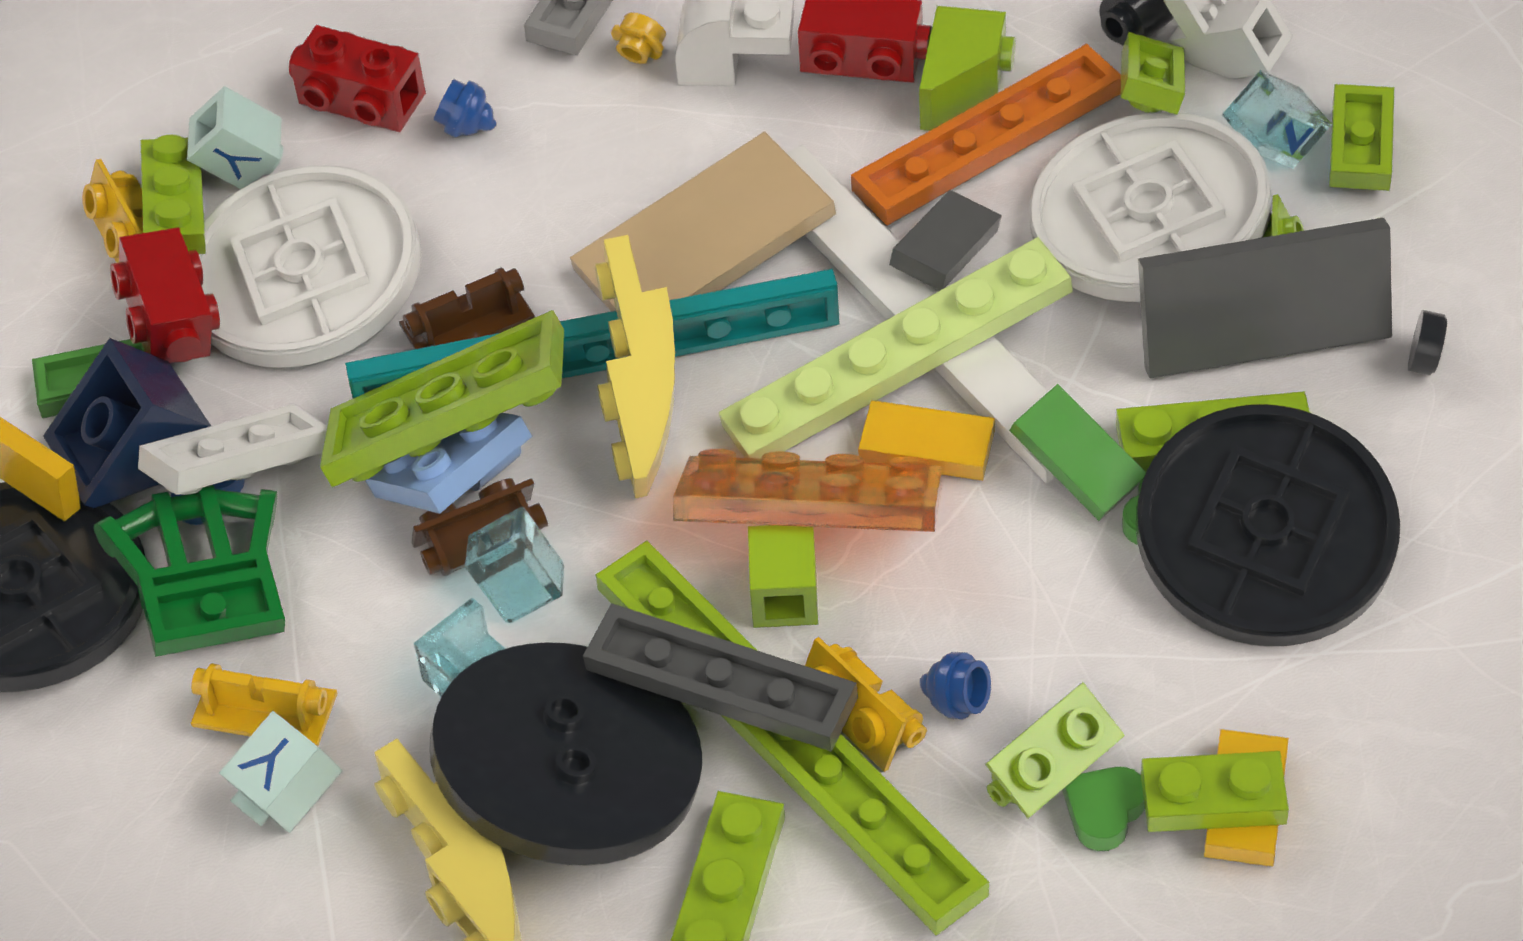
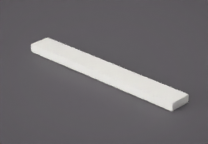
[787,144,1056,483]

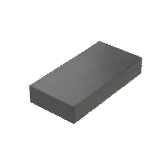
[889,190,1002,291]

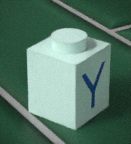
[187,86,283,189]
[219,711,343,833]

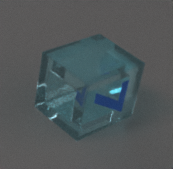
[1222,70,1332,169]

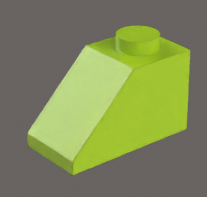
[919,6,1016,131]

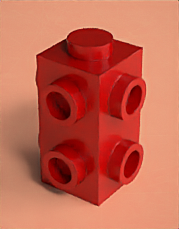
[798,0,932,83]
[289,25,426,132]
[110,227,220,363]

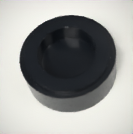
[1408,310,1447,375]

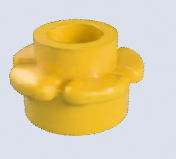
[611,12,666,64]

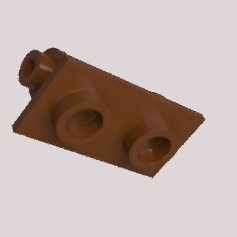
[399,267,535,349]
[411,478,548,576]

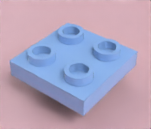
[365,413,532,514]

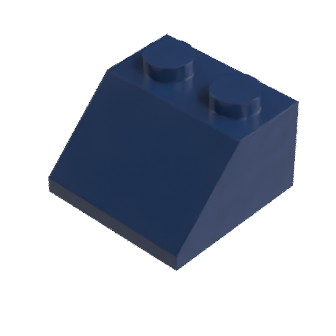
[43,338,211,508]

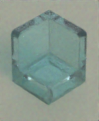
[465,506,564,623]
[414,598,506,697]

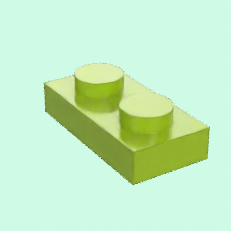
[1121,32,1185,115]
[1329,84,1394,191]
[1141,751,1289,832]

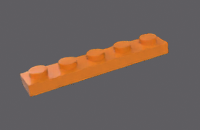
[851,44,1121,226]

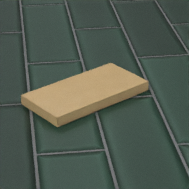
[570,131,836,311]

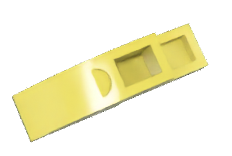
[595,235,675,498]
[374,738,521,941]

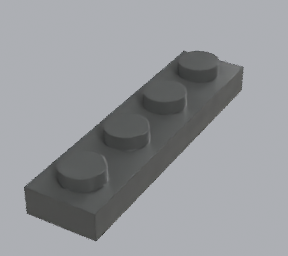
[583,603,858,752]

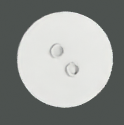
[1028,112,1272,302]
[199,165,421,368]

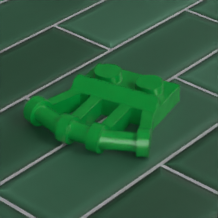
[94,485,285,657]

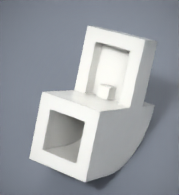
[675,0,794,86]
[1163,0,1292,78]

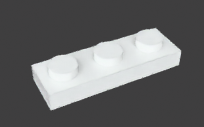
[138,404,327,495]

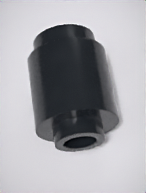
[1099,0,1174,46]

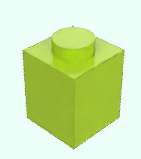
[748,522,819,628]

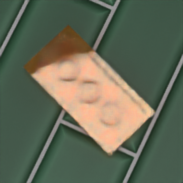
[673,449,942,532]

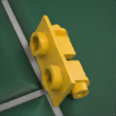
[82,159,143,263]
[805,637,927,772]
[191,663,338,746]

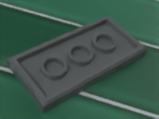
[1138,217,1392,378]

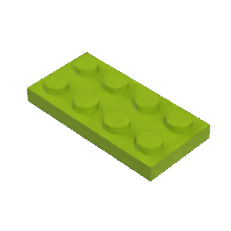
[320,310,564,487]

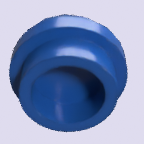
[434,79,497,137]
[919,652,991,719]

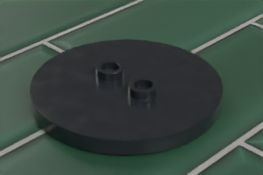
[1136,404,1400,646]
[0,482,145,692]
[429,642,702,865]

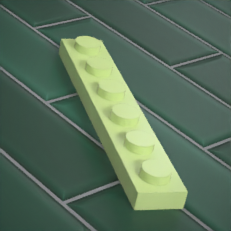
[718,237,1073,469]

